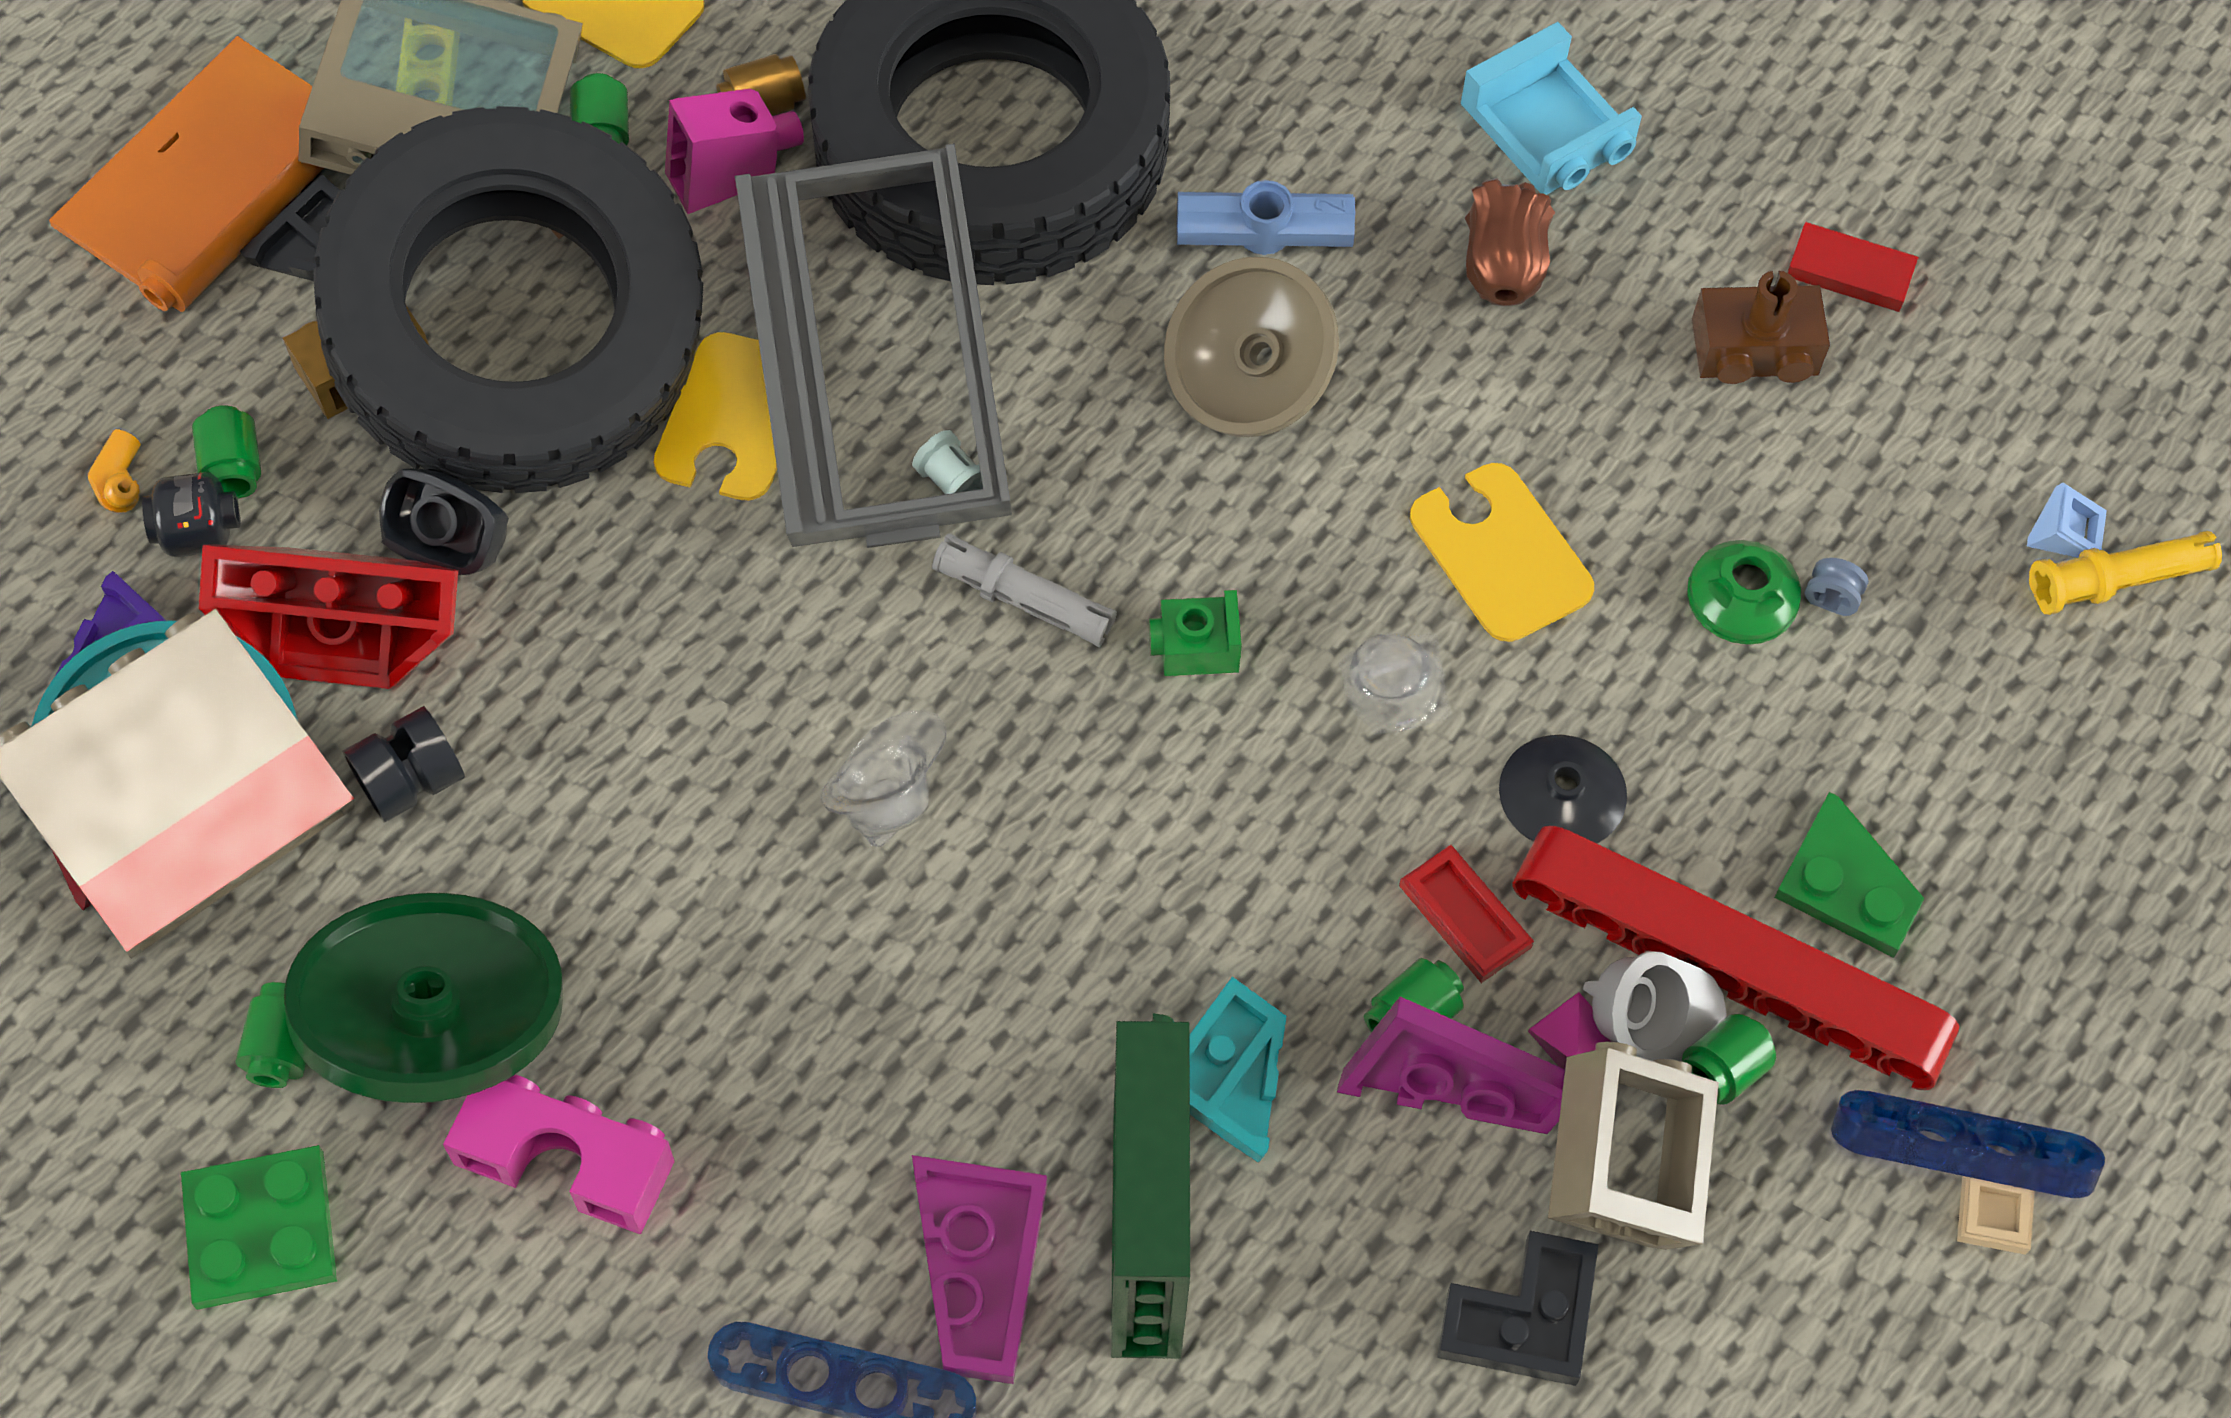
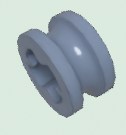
[1804,558,1869,616]

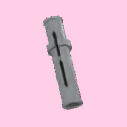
[932,533,1117,648]

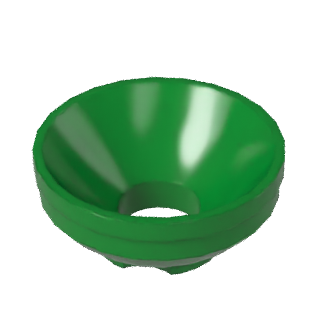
[1687,540,1801,644]

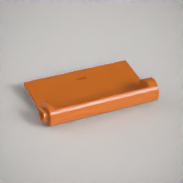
[49,36,324,312]

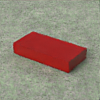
[1787,222,1918,312]
[1399,845,1534,983]

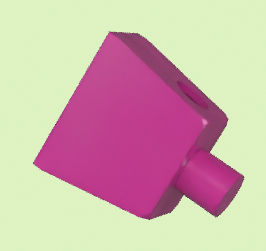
[665,89,804,214]

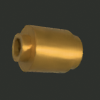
[716,54,806,116]

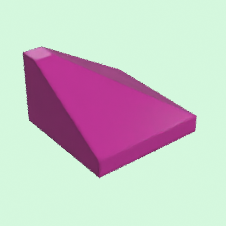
[1528,992,1611,1069]

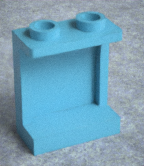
[1461,22,1642,195]

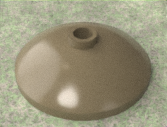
[1164,257,1339,437]

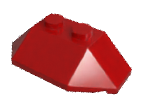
[198,544,458,689]

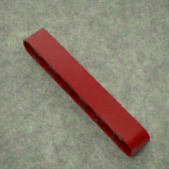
[1512,826,1960,1090]

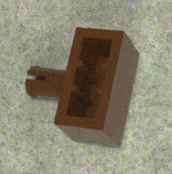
[1692,271,1830,384]

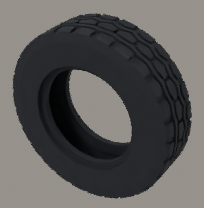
[808,0,1170,285]
[314,106,704,493]

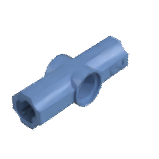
[1177,180,1355,255]

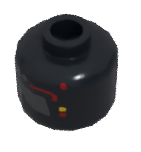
[142,472,241,557]

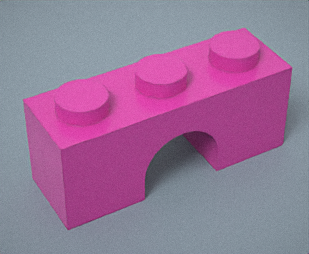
[443,1074,675,1235]

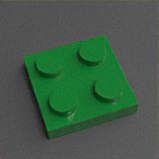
[181,1145,337,1310]

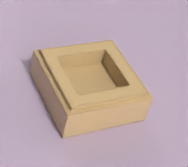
[1957,1172,2035,1255]

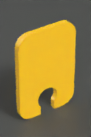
[521,0,704,68]
[653,332,777,501]
[1410,463,1594,642]

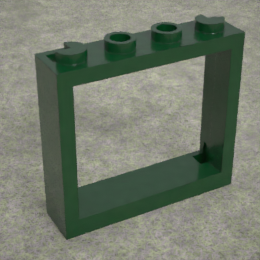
[1111,1013,1190,1359]

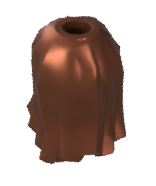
[1465,178,1555,306]

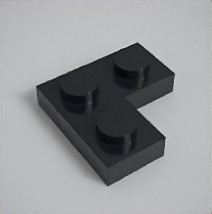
[1437,1231,1599,1386]

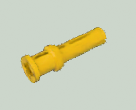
[2029,531,2222,615]

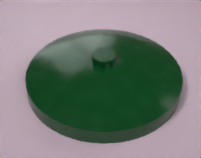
[284,893,563,1103]

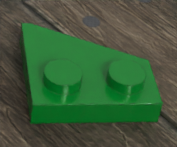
[1774,792,1925,958]

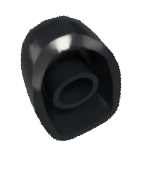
[379,468,509,575]

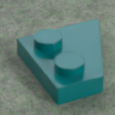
[1190,976,1287,1163]

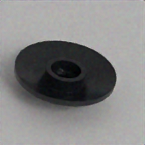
[1499,735,1627,844]

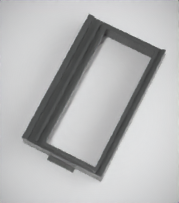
[735,143,1012,548]

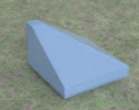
[2027,483,2107,558]

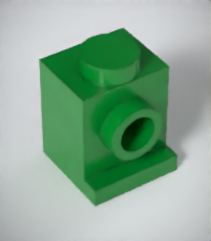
[1149,590,1242,676]

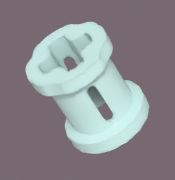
[912,430,983,495]

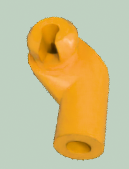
[88,429,141,513]

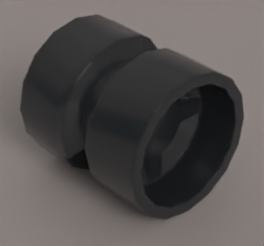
[342,706,466,823]

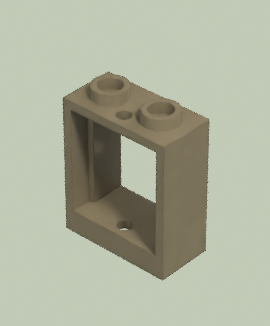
[1548,1042,1719,1250]

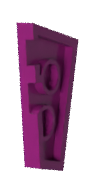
[1336,997,1565,1134]
[912,1155,1047,1384]

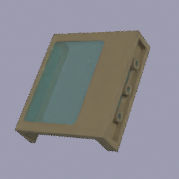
[299,0,583,175]

